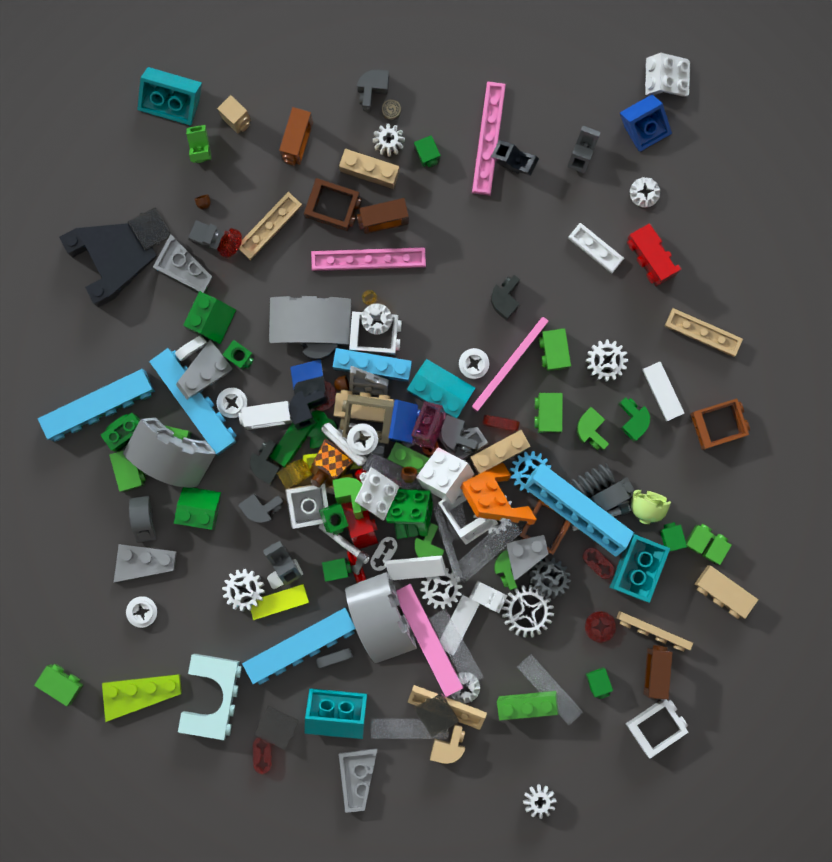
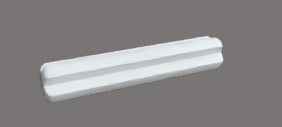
[321,423,367,466]

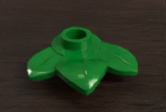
[308,410,337,448]

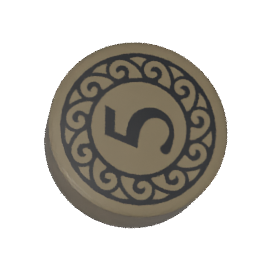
[382,100,401,120]

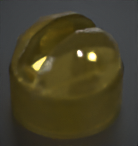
[362,290,377,305]

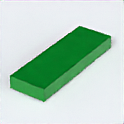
[270,418,318,468]

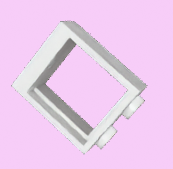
[349,312,402,355]
[239,401,293,430]
[438,492,498,545]
[626,699,689,758]

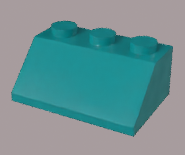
[137,67,202,125]
[407,359,475,419]
[609,534,670,603]
[305,688,367,739]

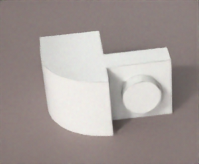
[469,581,507,613]

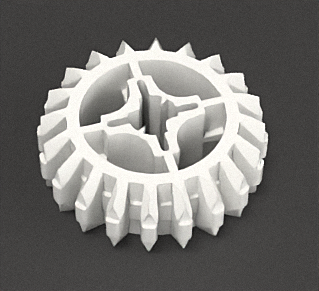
[502,585,554,637]

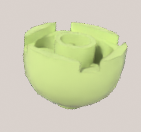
[631,490,671,524]

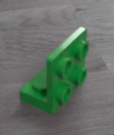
[386,489,434,536]

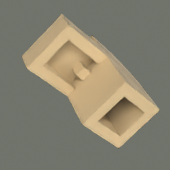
[430,724,465,764]

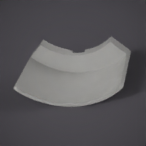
[269,296,351,344]
[123,418,216,488]
[345,572,417,663]

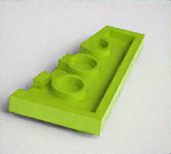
[102,674,182,722]

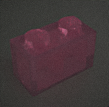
[411,401,446,449]

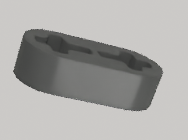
[316,648,353,668]

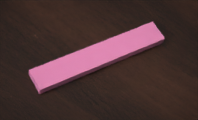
[472,82,506,196]
[311,248,426,271]
[472,317,548,412]
[396,584,463,697]

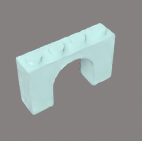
[178,654,242,740]

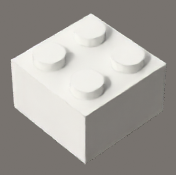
[416,447,474,504]
[285,483,331,529]

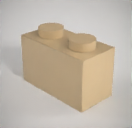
[217,95,251,134]

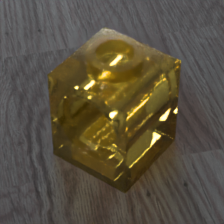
[277,459,312,489]

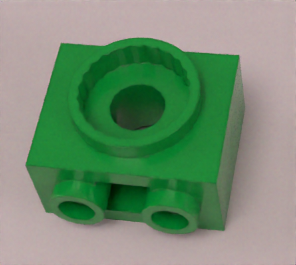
[101,413,140,452]

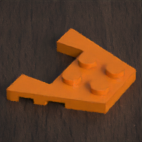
[460,463,537,525]

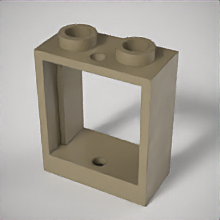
[339,395,394,444]

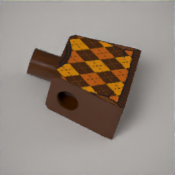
[309,438,354,488]

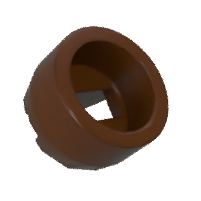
[194,194,211,210]
[334,375,349,391]
[401,467,417,483]

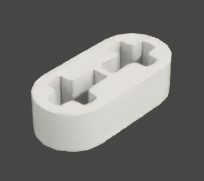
[175,335,207,361]
[370,537,397,571]

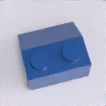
[620,94,672,152]
[389,400,421,444]

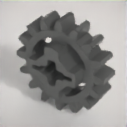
[529,557,571,599]

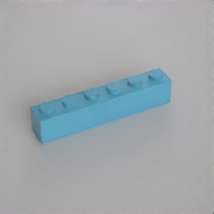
[149,348,237,456]
[38,369,155,442]
[524,463,634,557]
[242,607,355,685]

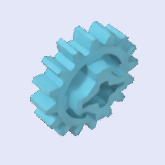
[510,451,551,493]

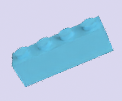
[333,348,412,382]

